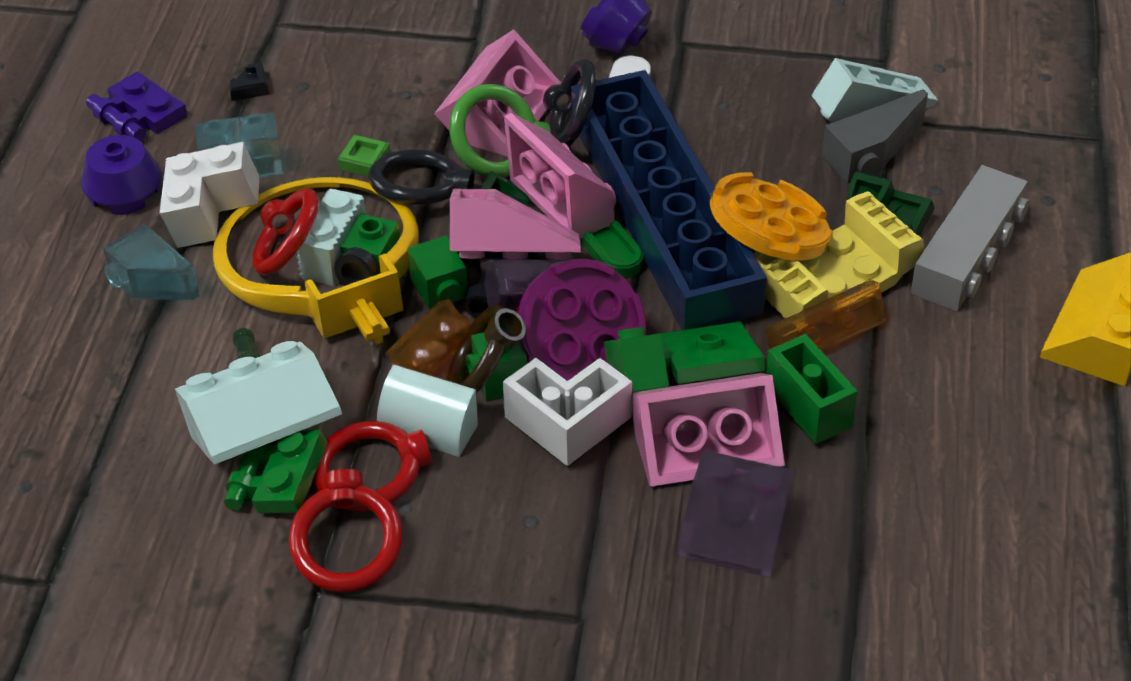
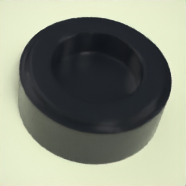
[334,247,379,286]

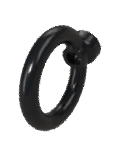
[543,59,597,147]
[368,149,475,205]

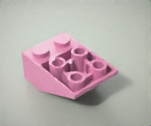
[450,189,581,259]

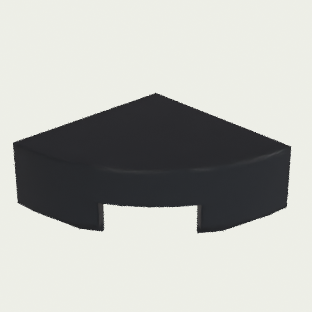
[229,61,269,101]

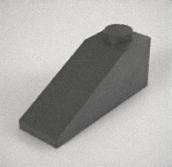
[822,89,928,183]

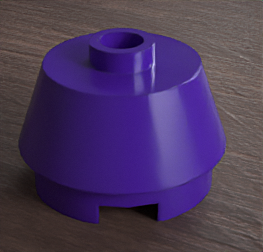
[580,0,652,55]
[81,135,161,214]

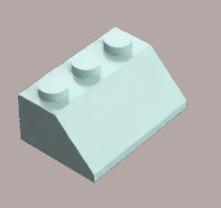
[175,341,342,465]

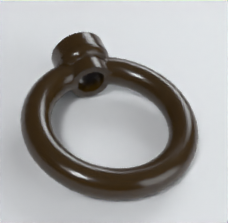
[446,305,526,393]

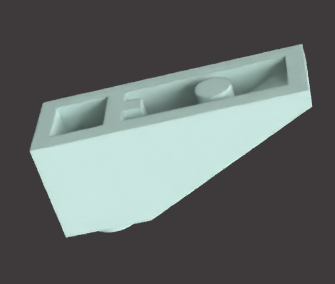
[812,58,938,122]

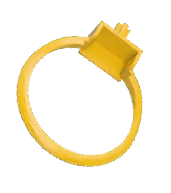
[213,177,419,345]

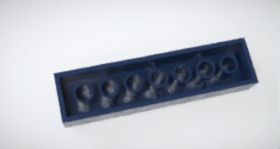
[572,70,767,330]

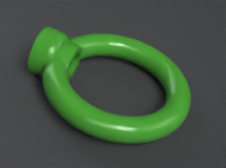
[449,84,551,177]

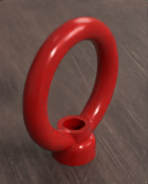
[252,188,319,276]
[312,421,433,511]
[289,469,403,592]

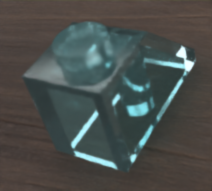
[103,224,199,300]

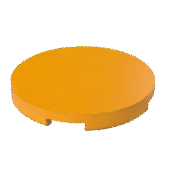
[710,172,833,261]

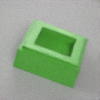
[337,135,391,177]

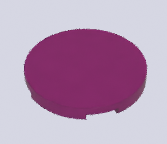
[518,259,646,381]

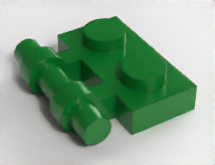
[224,430,327,513]

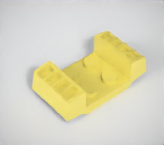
[753,191,924,331]

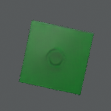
[661,321,765,385]

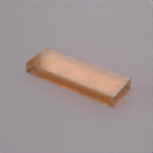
[765,279,887,352]

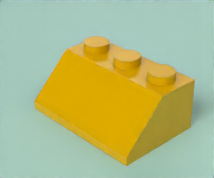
[1040,253,1131,387]

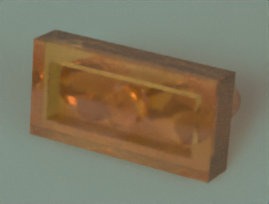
[385,299,470,375]

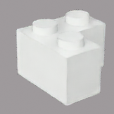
[160,142,260,248]
[503,358,632,466]

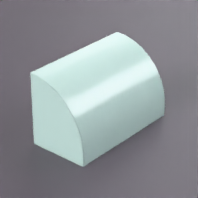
[377,365,478,457]

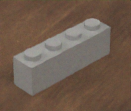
[910,165,1030,312]

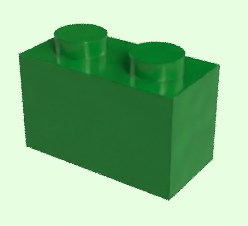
[766,334,858,445]

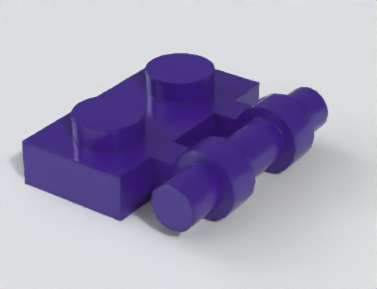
[86,71,187,141]

